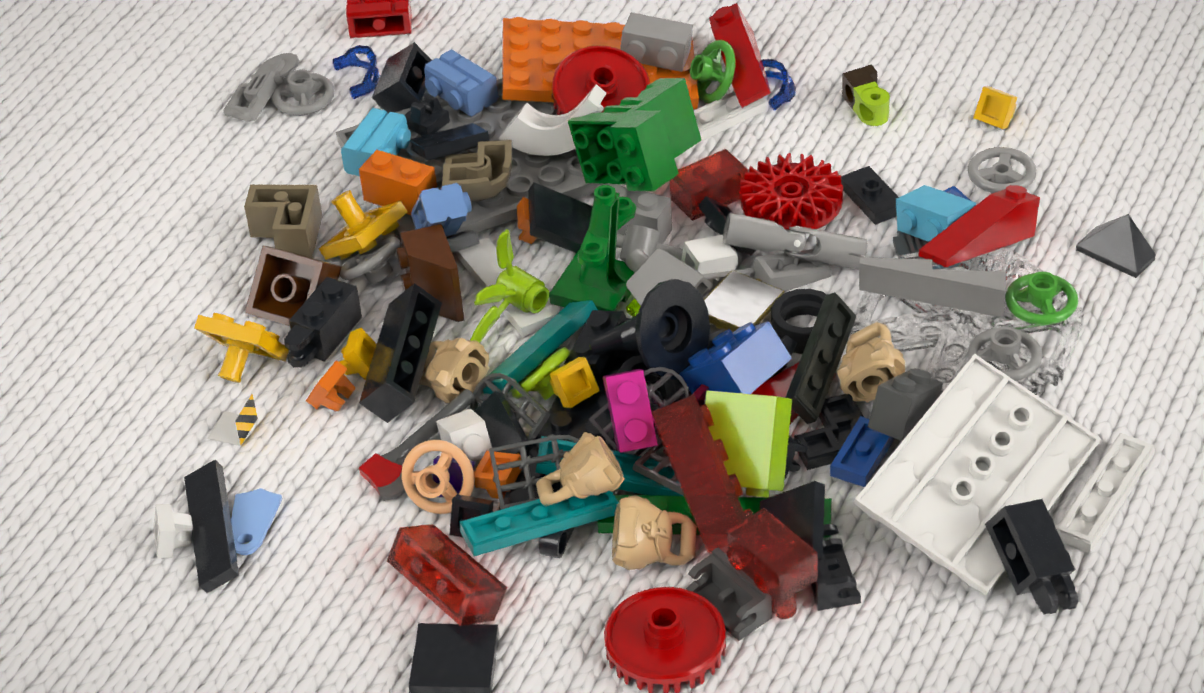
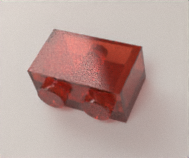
[670,149,749,221]

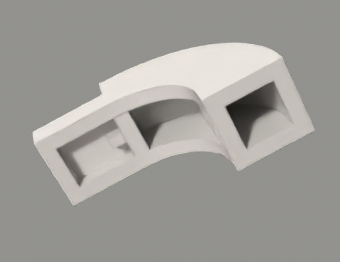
[499,84,606,156]

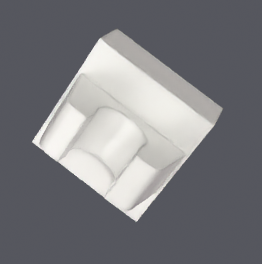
[153,504,193,559]

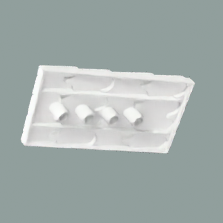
[854,354,1101,595]

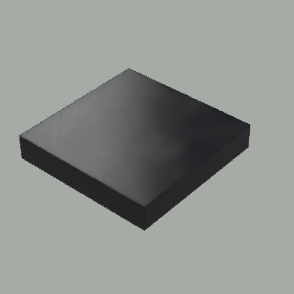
[410,123,490,161]
[528,182,593,253]
[757,481,825,578]
[408,623,499,693]

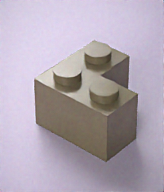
[244,184,323,258]

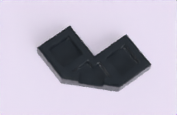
[794,394,864,470]

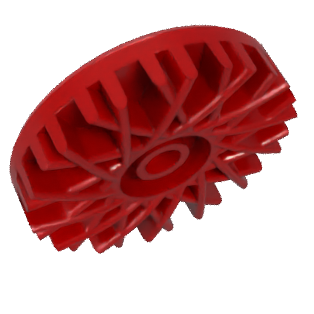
[551,46,650,115]
[740,153,843,230]
[604,587,726,693]

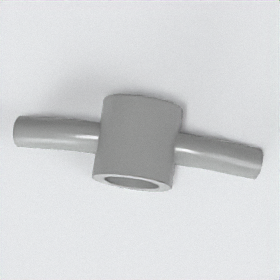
[616,224,683,261]

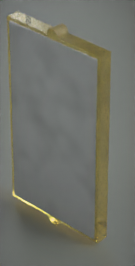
[704,270,785,333]

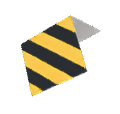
[207,394,258,446]

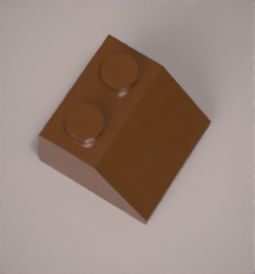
[396,224,465,322]
[244,245,342,326]

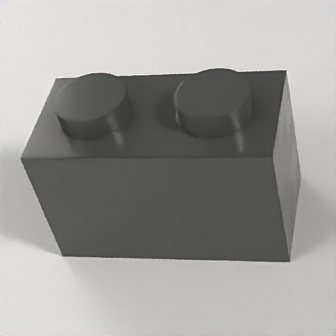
[868,369,943,441]

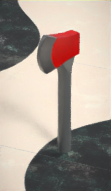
[358,389,476,501]

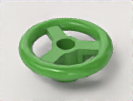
[690,40,736,103]
[1005,272,1079,325]

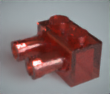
[727,508,818,619]

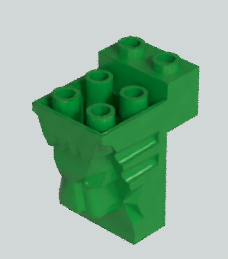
[568,78,701,191]

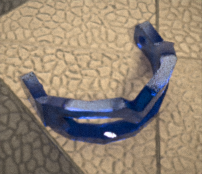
[332,45,380,99]
[761,59,796,110]

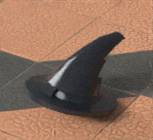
[589,279,710,380]

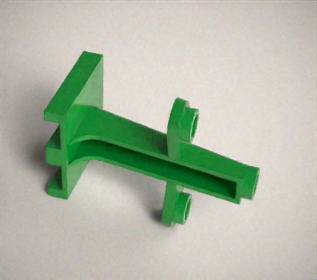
[549,185,636,311]

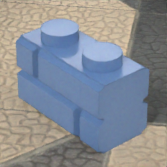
[424,49,498,117]
[411,183,472,236]

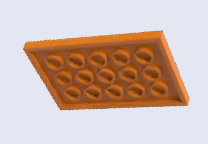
[502,17,699,110]

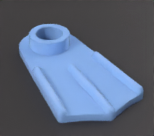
[231,488,282,555]

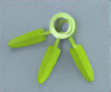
[470,229,549,343]

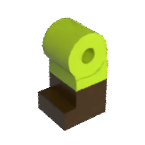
[842,64,890,126]

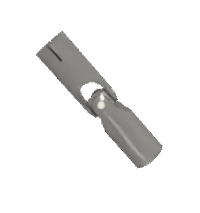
[723,213,867,270]

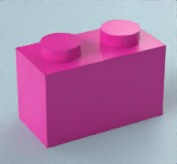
[603,369,658,453]

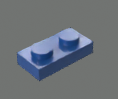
[830,416,895,487]

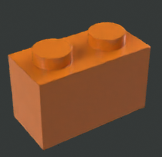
[359,150,437,216]

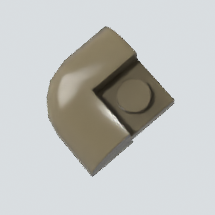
[442,140,512,202]

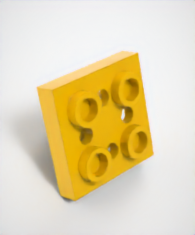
[318,190,408,260]
[194,313,289,383]

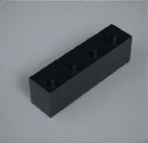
[359,283,442,423]

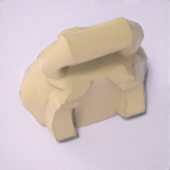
[837,322,905,403]
[420,337,490,403]
[536,432,624,506]
[612,495,697,570]

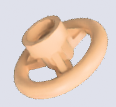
[402,440,475,514]

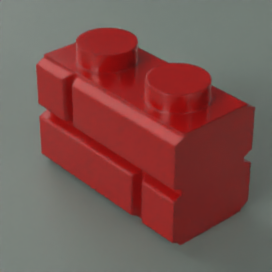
[346,0,412,38]

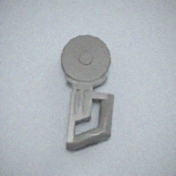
[223,53,300,121]

